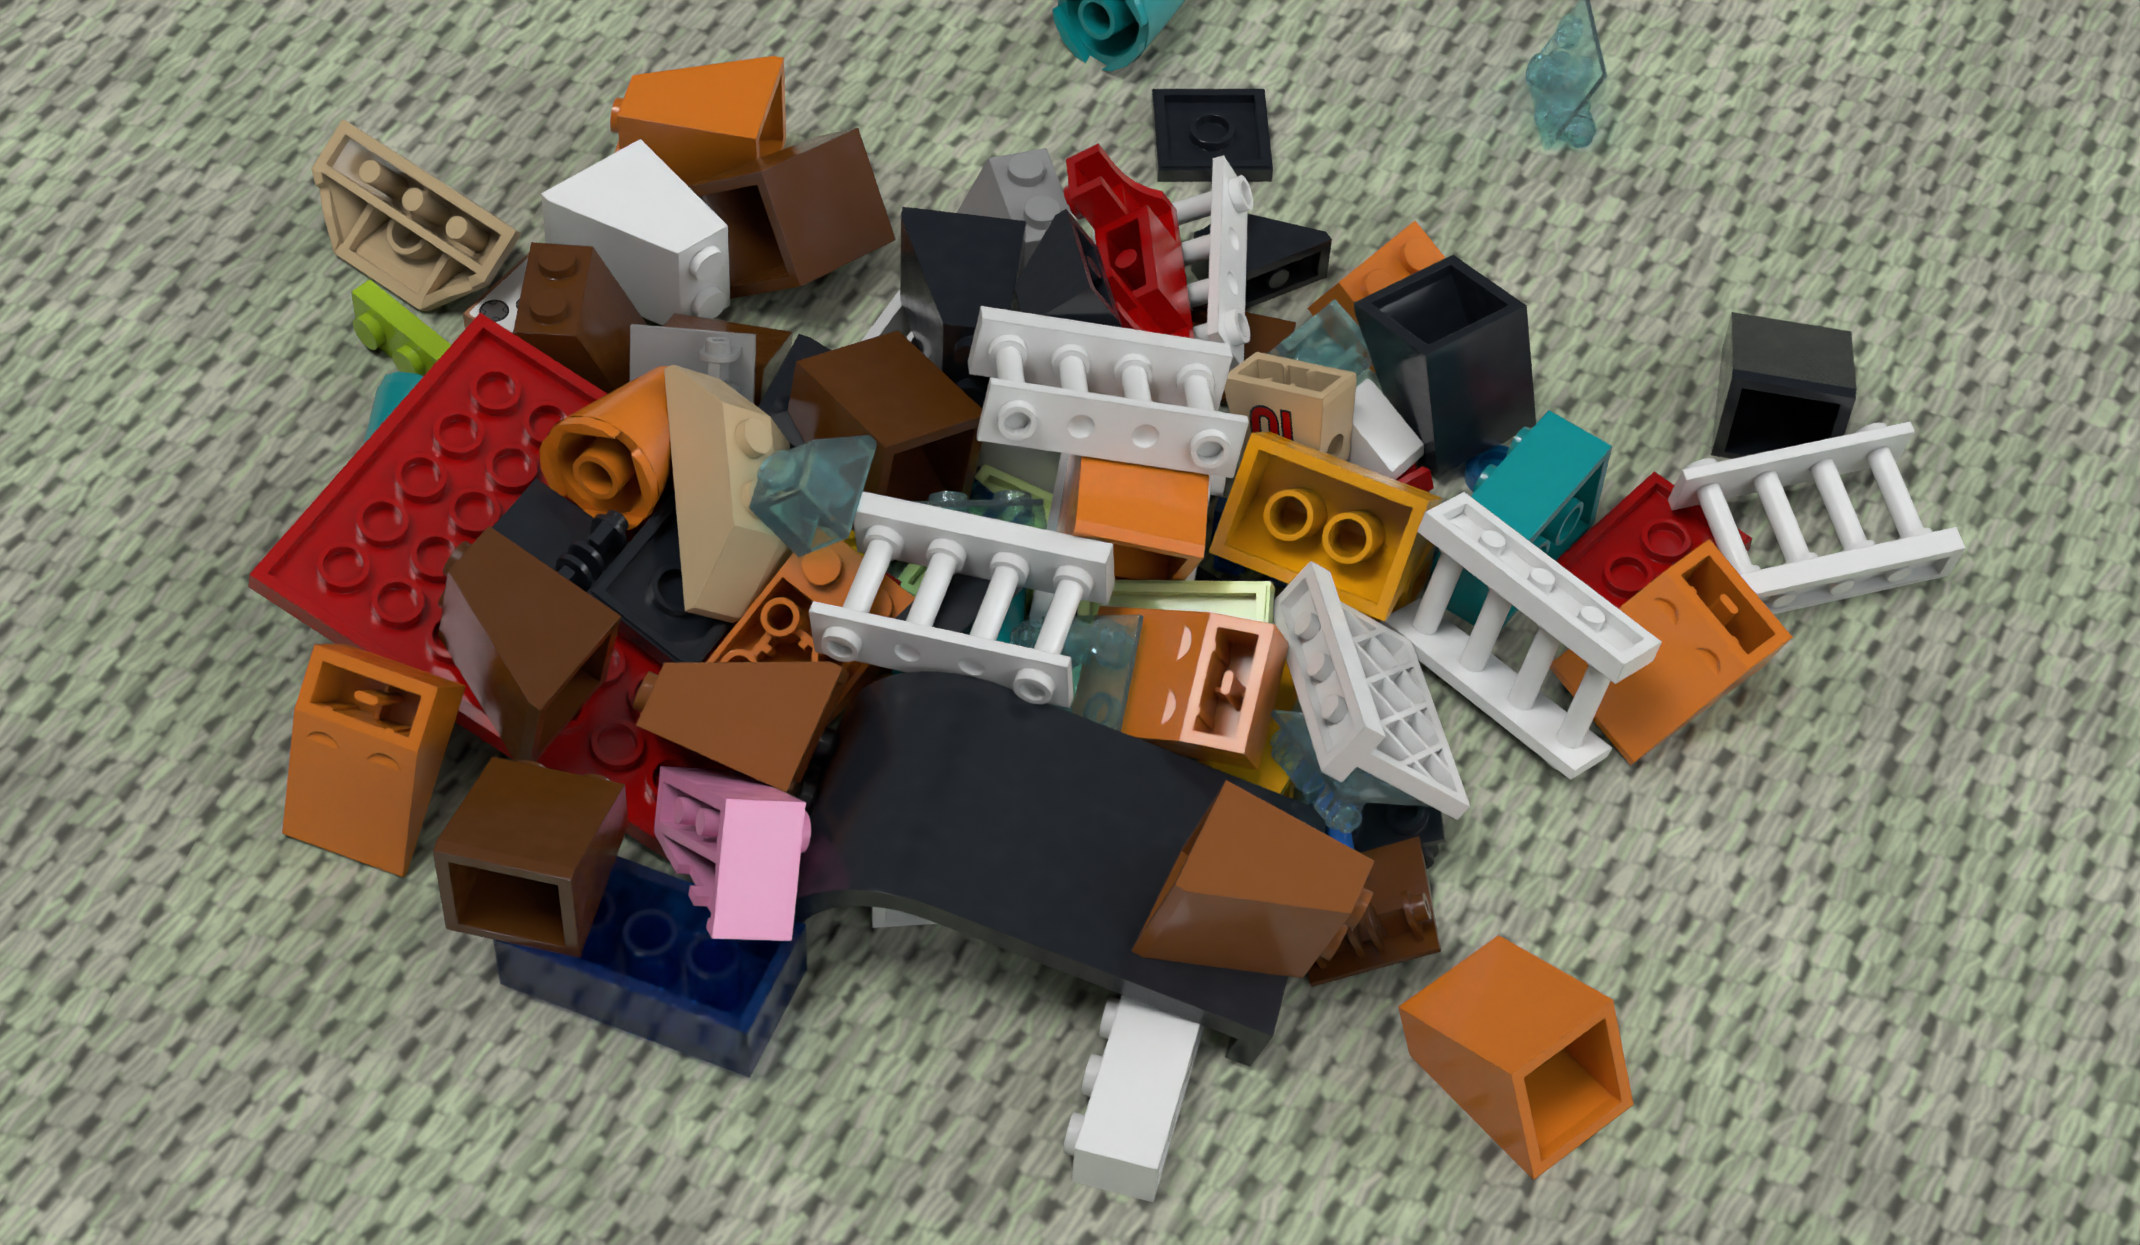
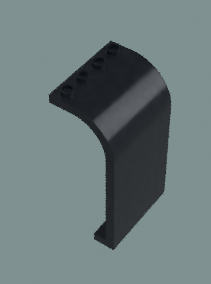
[756,671,1329,1067]

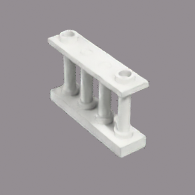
[1093,155,1253,370]
[968,306,1249,478]
[1668,422,1966,614]
[809,491,1115,708]
[1380,492,1662,780]

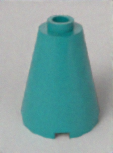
[1052,0,1186,72]

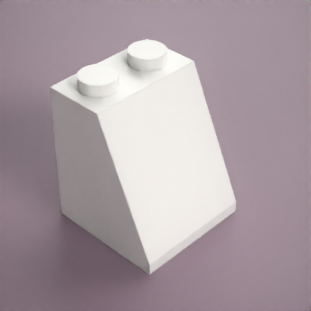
[541,139,730,325]

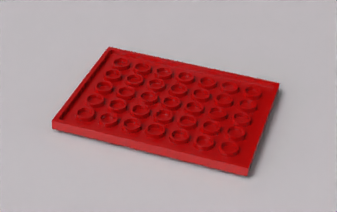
[248,313,902,861]

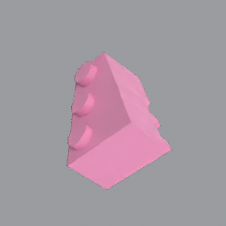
[654,766,811,941]

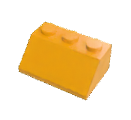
[1209,431,1443,621]

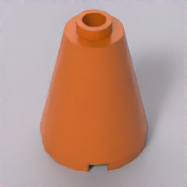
[539,366,673,530]

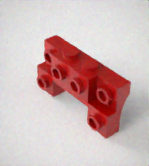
[1063,143,1195,339]

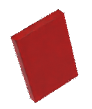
[1555,471,1753,608]

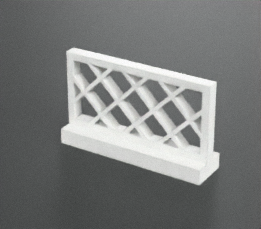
[1273,561,1470,820]

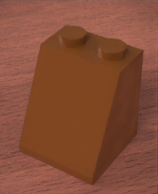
[633,662,850,796]
[1131,780,1374,978]

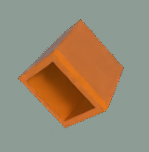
[610,56,786,185]
[1056,454,1209,580]
[1398,935,1634,1180]

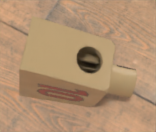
[1224,352,1357,461]

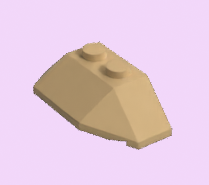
[311,119,522,312]
[664,365,799,623]

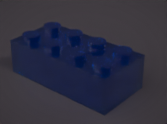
[493,856,807,1078]

